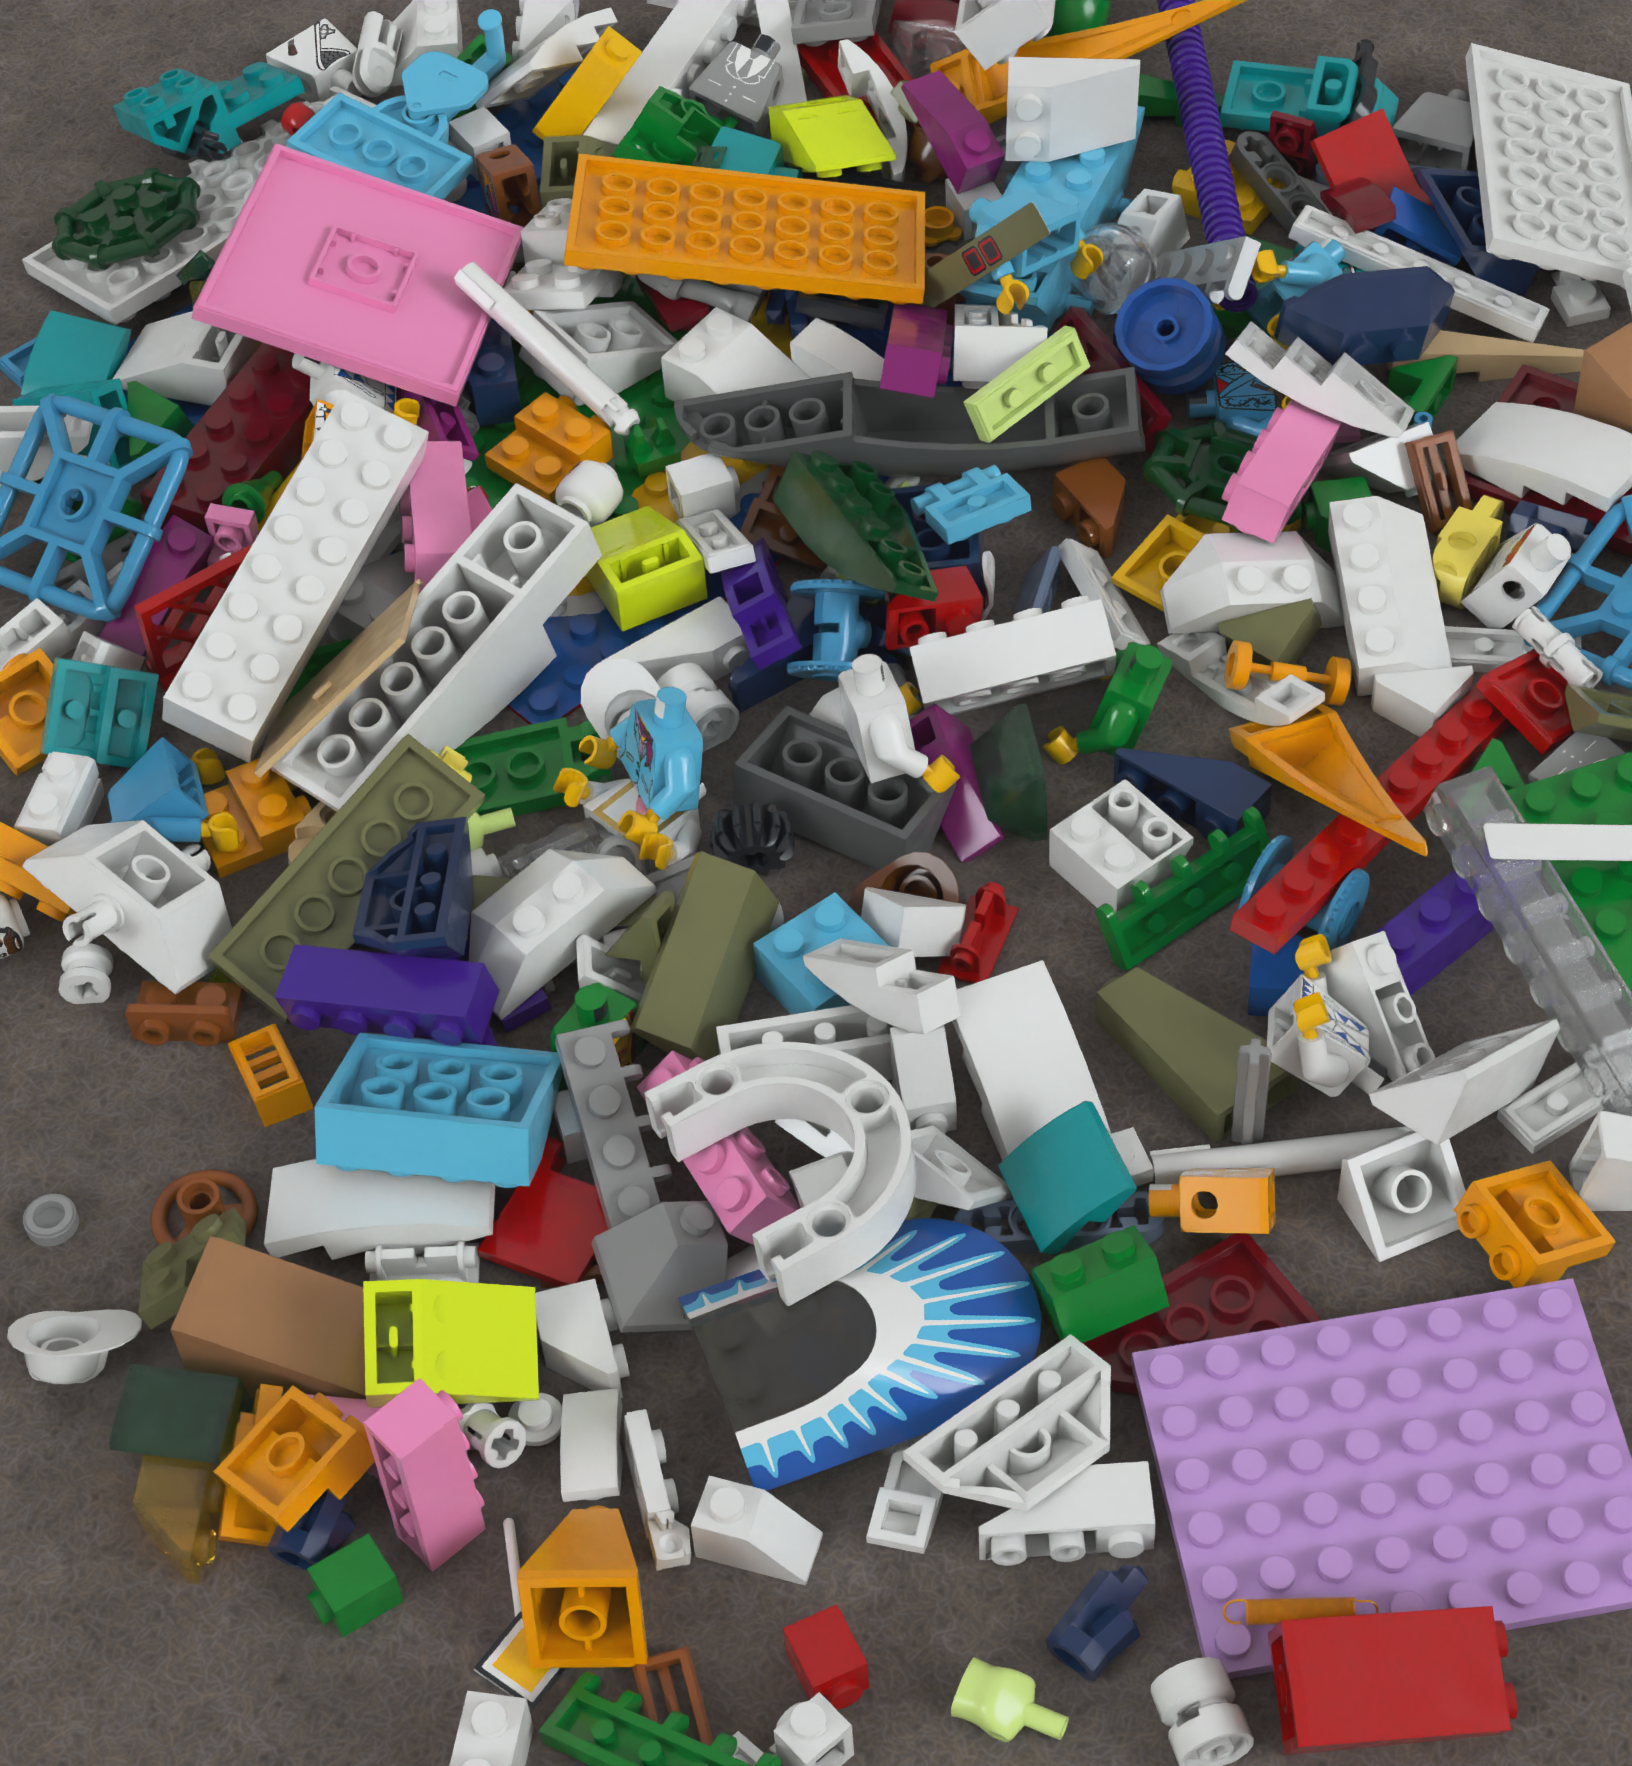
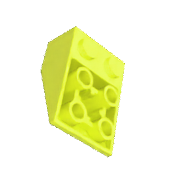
[768,95,896,178]
[586,506,708,632]
[363,1279,539,1408]

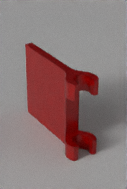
[1310,108,1436,221]
[477,1136,608,1287]

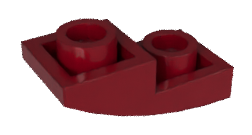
[1269,110,1318,180]
[1320,177,1396,234]
[636,276,710,333]

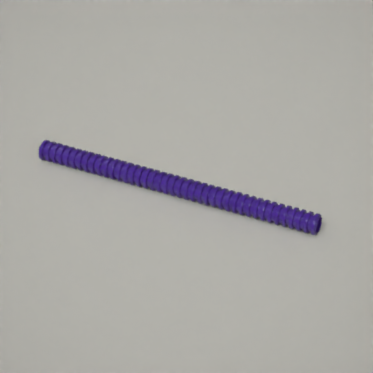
[1157,0,1258,312]

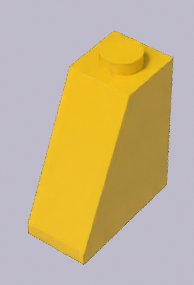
[532,26,642,141]

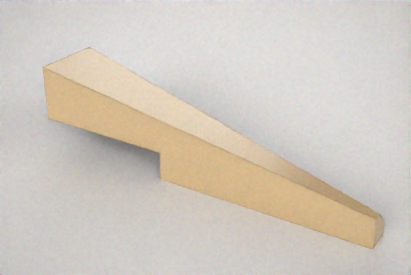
[1387,330,1584,381]

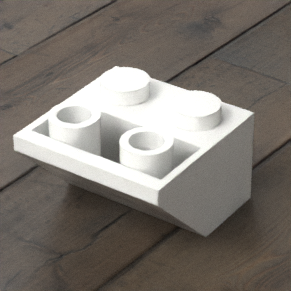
[1049,779,1194,913]

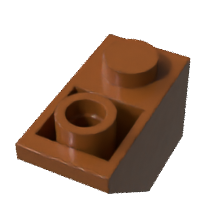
[1051,458,1126,559]

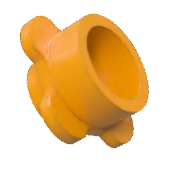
[925,206,962,247]

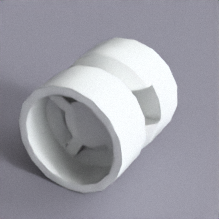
[657,662,740,752]
[1150,1657,1254,1766]

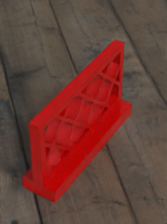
[134,543,253,693]

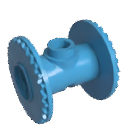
[787,579,886,681]
[1238,835,1370,950]

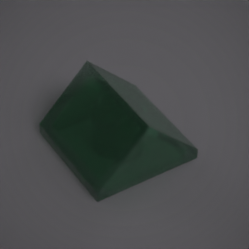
[970,703,1048,842]
[110,1364,254,1464]

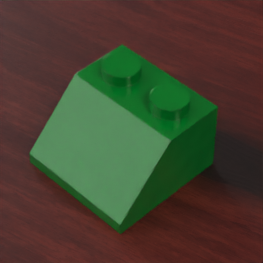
[1028,1225,1169,1343]

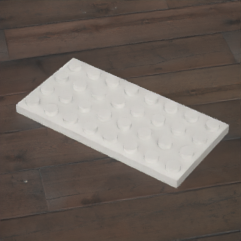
[1465,43,1632,289]

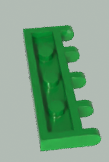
[1095,806,1270,971]
[539,1671,781,1766]

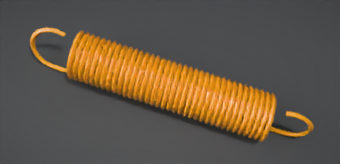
[1223,1596,1379,1626]

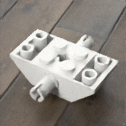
[22,820,232,995]

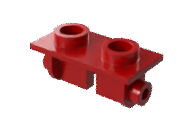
[937,882,1019,984]

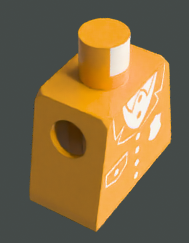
[1149,1168,1276,1234]

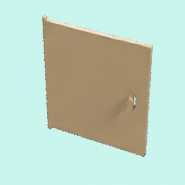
[255,578,424,778]

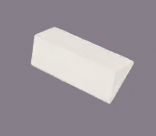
[1369,1018,1560,1145]

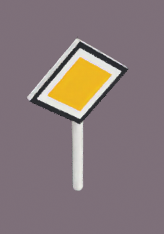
[474,1518,567,1710]

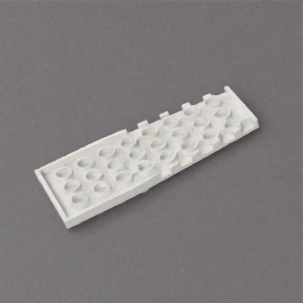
[22,86,376,325]

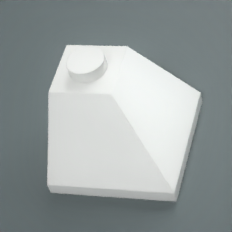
[1320,422,1446,497]

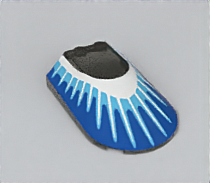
[678,1218,1041,1499]

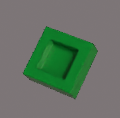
[623,417,682,478]

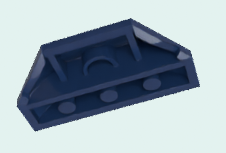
[1274,266,1455,366]
[353,817,474,959]

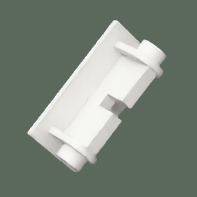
[365,1241,480,1283]

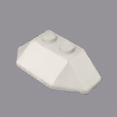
[1160,531,1345,633]
[469,849,657,1020]
[903,1334,1111,1512]

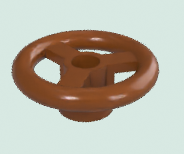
[151,1170,258,1245]

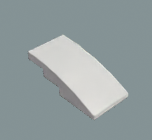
[475,7,618,109]
[1225,321,1415,439]
[1443,402,1632,513]
[952,960,1111,1161]
[775,1119,1012,1210]
[264,1159,495,1260]

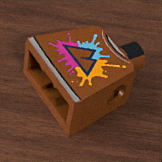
[475,145,542,227]

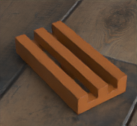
[1405,430,1473,533]
[632,1646,714,1746]

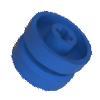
[1114,278,1226,395]

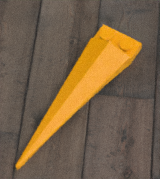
[930,0,1247,124]
[1229,703,1428,856]

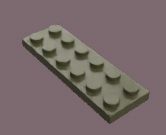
[207,734,485,1024]

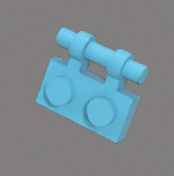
[910,465,1032,545]

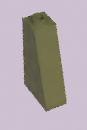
[1095,967,1299,1144]

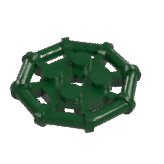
[52,168,201,270]
[1143,419,1309,533]

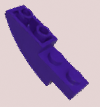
[720,538,802,671]

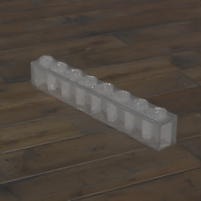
[1424,766,1632,1116]

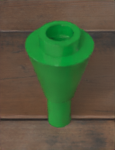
[222,470,283,524]

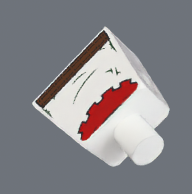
[1461,523,1571,629]

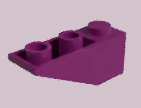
[909,703,1004,863]

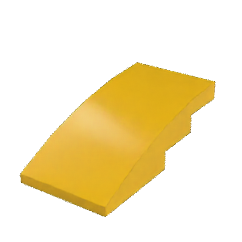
[1111,514,1301,612]

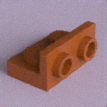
[125,981,245,1047]

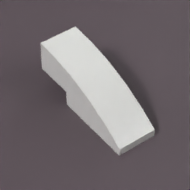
[790,317,884,381]
[803,938,961,1035]

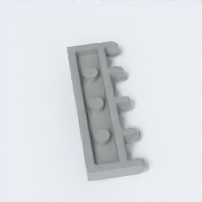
[1149,236,1261,304]
[555,1020,673,1229]

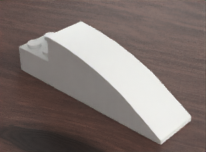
[270,483,602,812]

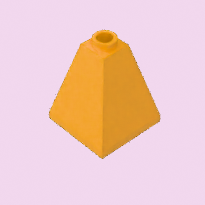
[517,1505,648,1668]

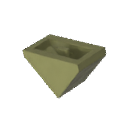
[1218,598,1322,665]

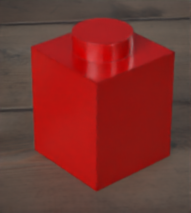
[783,1604,869,1710]

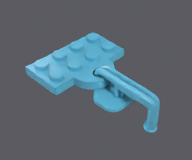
[286,9,506,200]

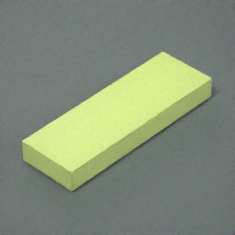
[963,326,1091,443]

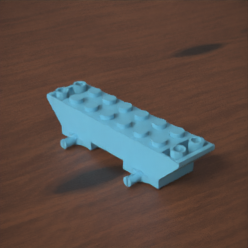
[959,106,1145,332]

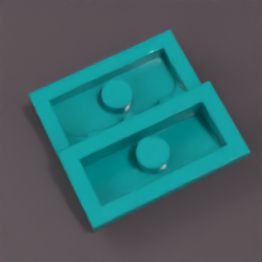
[20,310,132,395]
[40,657,159,768]
[998,1101,1137,1254]

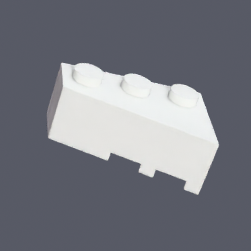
[953,304,1048,389]

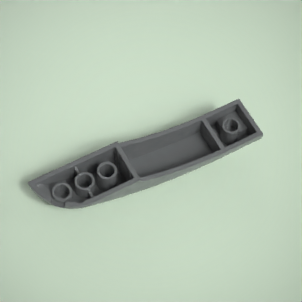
[674,367,1145,477]

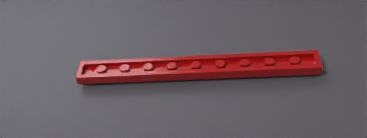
[1230,686,1512,955]

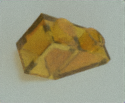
[133,1453,226,1584]

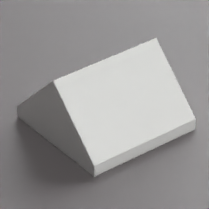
[1337,1130,1466,1262]

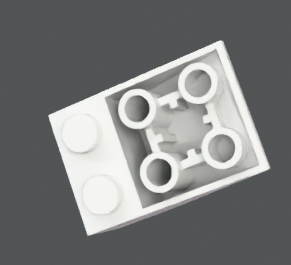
[113,311,263,406]

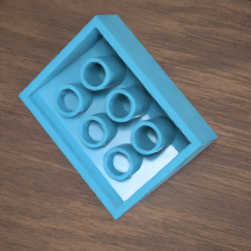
[314,1033,563,1188]

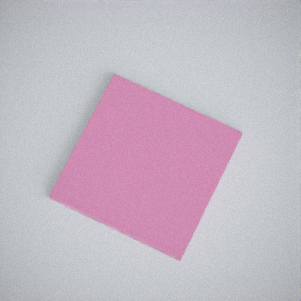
[192,143,524,407]

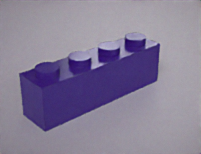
[1372,844,1542,996]
[275,945,500,1046]

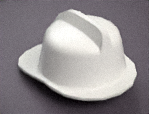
[581,658,661,760]
[7,1309,142,1384]

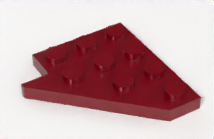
[1083,1233,1323,1395]

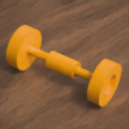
[1224,640,1351,706]

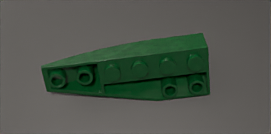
[773,451,939,602]

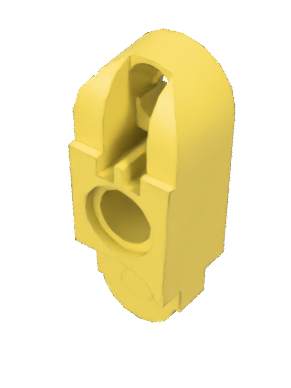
[1432,495,1504,610]

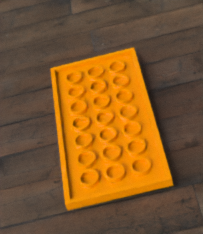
[564,154,925,305]

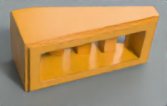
[227,1024,313,1127]

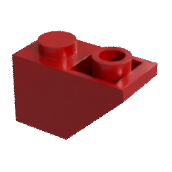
[885,566,983,650]

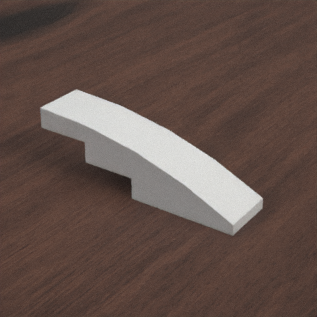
[0,561,124,672]

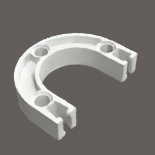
[644,1042,917,1306]

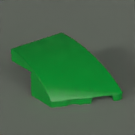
[612,86,739,167]

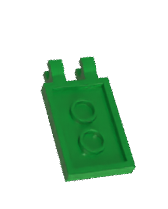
[454,717,614,816]

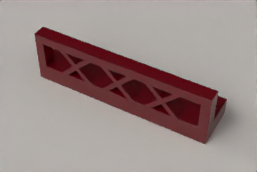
[1055,306,1172,453]

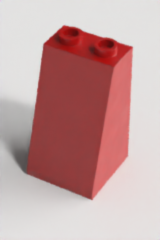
[1268,1606,1518,1756]

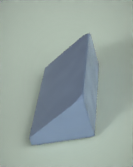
[1011,546,1061,621]

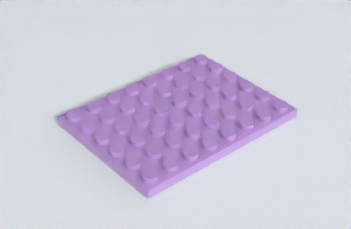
[1131,1278,1632,1679]

